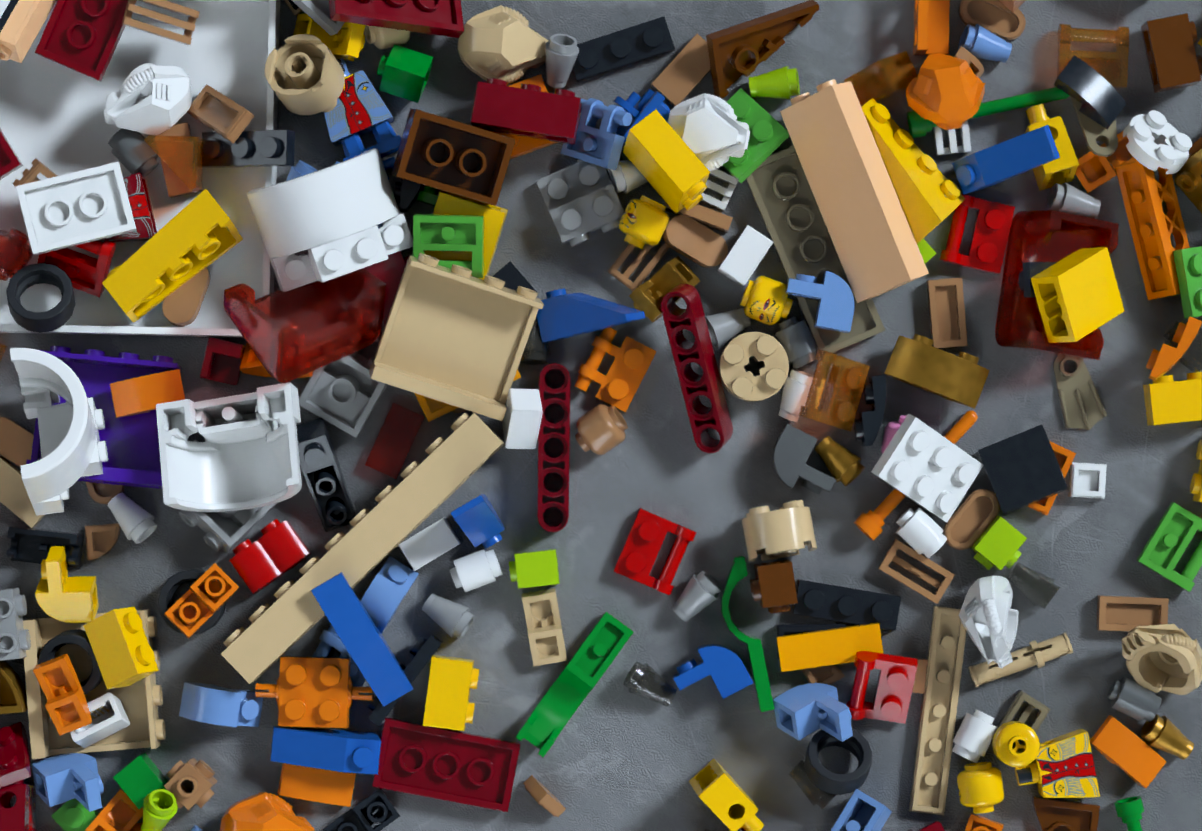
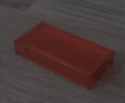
[365,402,425,479]

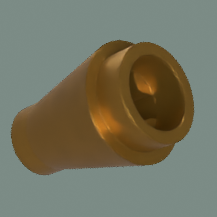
[814,436,865,487]
[1141,714,1194,760]

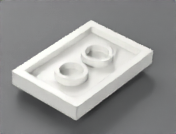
[15,161,137,256]
[871,413,984,523]

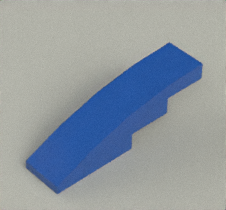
[311,572,414,707]

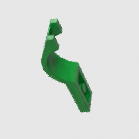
[721,556,774,712]
[515,612,634,758]

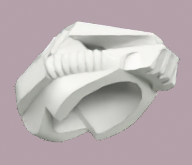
[104,63,192,136]
[667,93,750,172]
[959,575,1019,669]

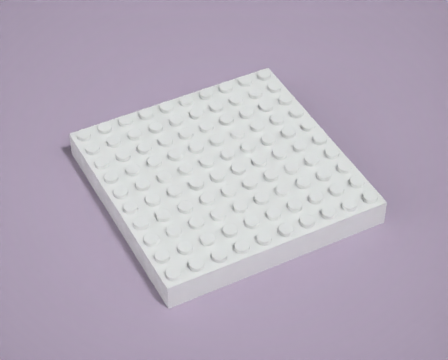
[0,0,280,338]

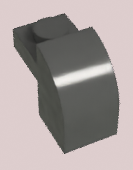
[772,424,836,495]

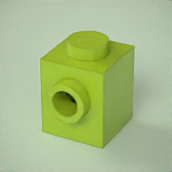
[970,516,1027,570]

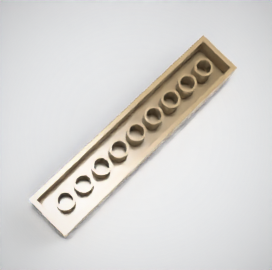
[221,413,505,684]

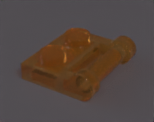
[1057,24,1129,89]
[798,349,870,432]

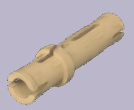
[968,632,1073,688]

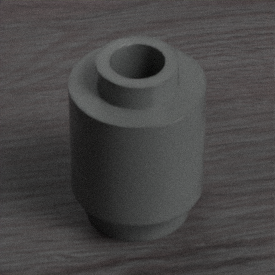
[108,128,159,177]
[774,316,819,370]
[1107,676,1162,722]

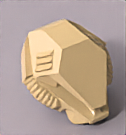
[457,5,549,84]
[1121,624,1202,695]

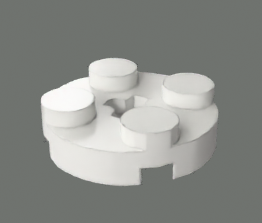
[1123,110,1192,174]

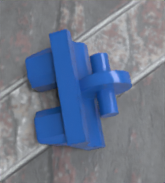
[613,89,670,145]
[341,121,402,180]

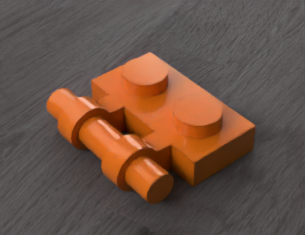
[574,327,657,413]

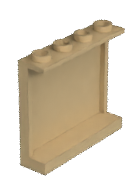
[369,253,544,422]
[23,609,166,759]

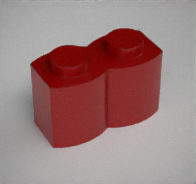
[229,519,311,594]

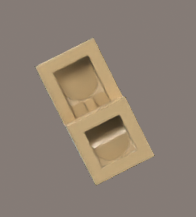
[522,588,567,667]

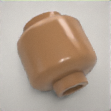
[575,404,628,455]

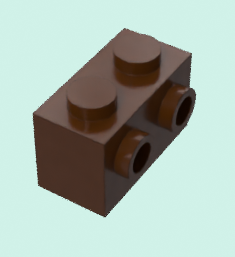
[1141,13,1202,93]
[750,560,798,613]

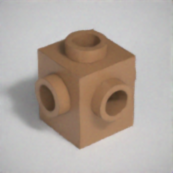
[164,757,218,811]

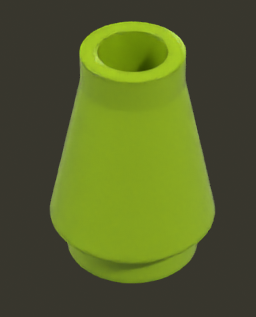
[749,66,800,100]
[141,789,178,831]

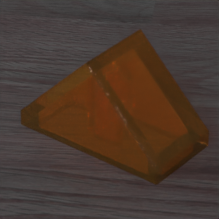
[844,51,918,107]
[144,135,203,193]

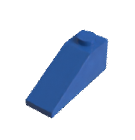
[952,125,1060,195]
[536,288,645,343]
[451,494,506,549]
[270,726,381,775]

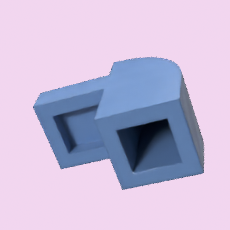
[786,271,855,333]
[361,556,419,634]
[179,682,263,727]
[773,683,853,742]
[31,753,104,812]

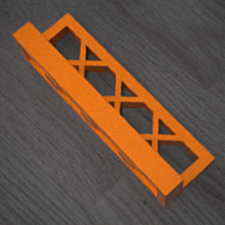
[913,0,950,56]
[1115,161,1190,300]

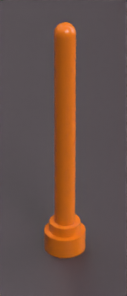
[853,410,978,541]

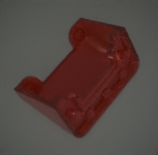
[995,210,1119,360]
[223,268,386,383]

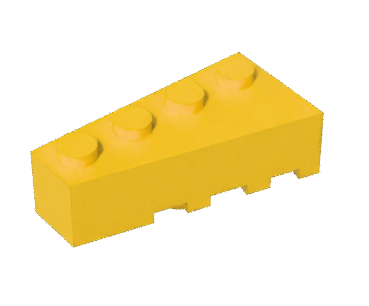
[862,98,965,244]
[102,189,243,323]

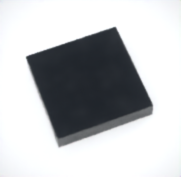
[978,424,1069,515]

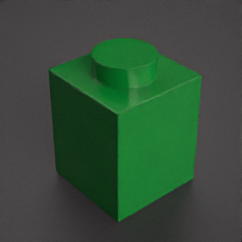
[377,44,433,103]
[113,752,168,809]

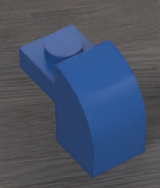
[673,644,754,699]

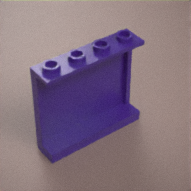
[26,346,182,489]

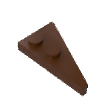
[706,0,819,99]
[1032,796,1100,831]

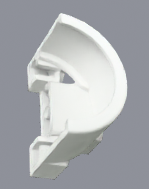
[247,148,413,292]
[10,348,108,516]
[156,382,302,512]

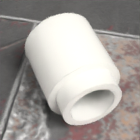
[896,508,947,558]
[449,549,503,593]
[952,709,998,763]

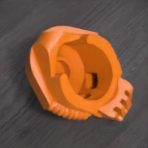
[906,53,985,130]
[220,792,315,831]

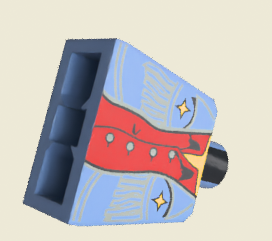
[324,58,394,146]

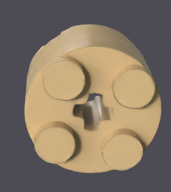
[265,34,345,115]
[718,332,789,402]
[742,500,817,561]

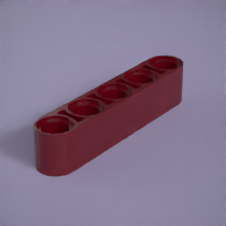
[661,283,733,453]
[538,363,571,532]

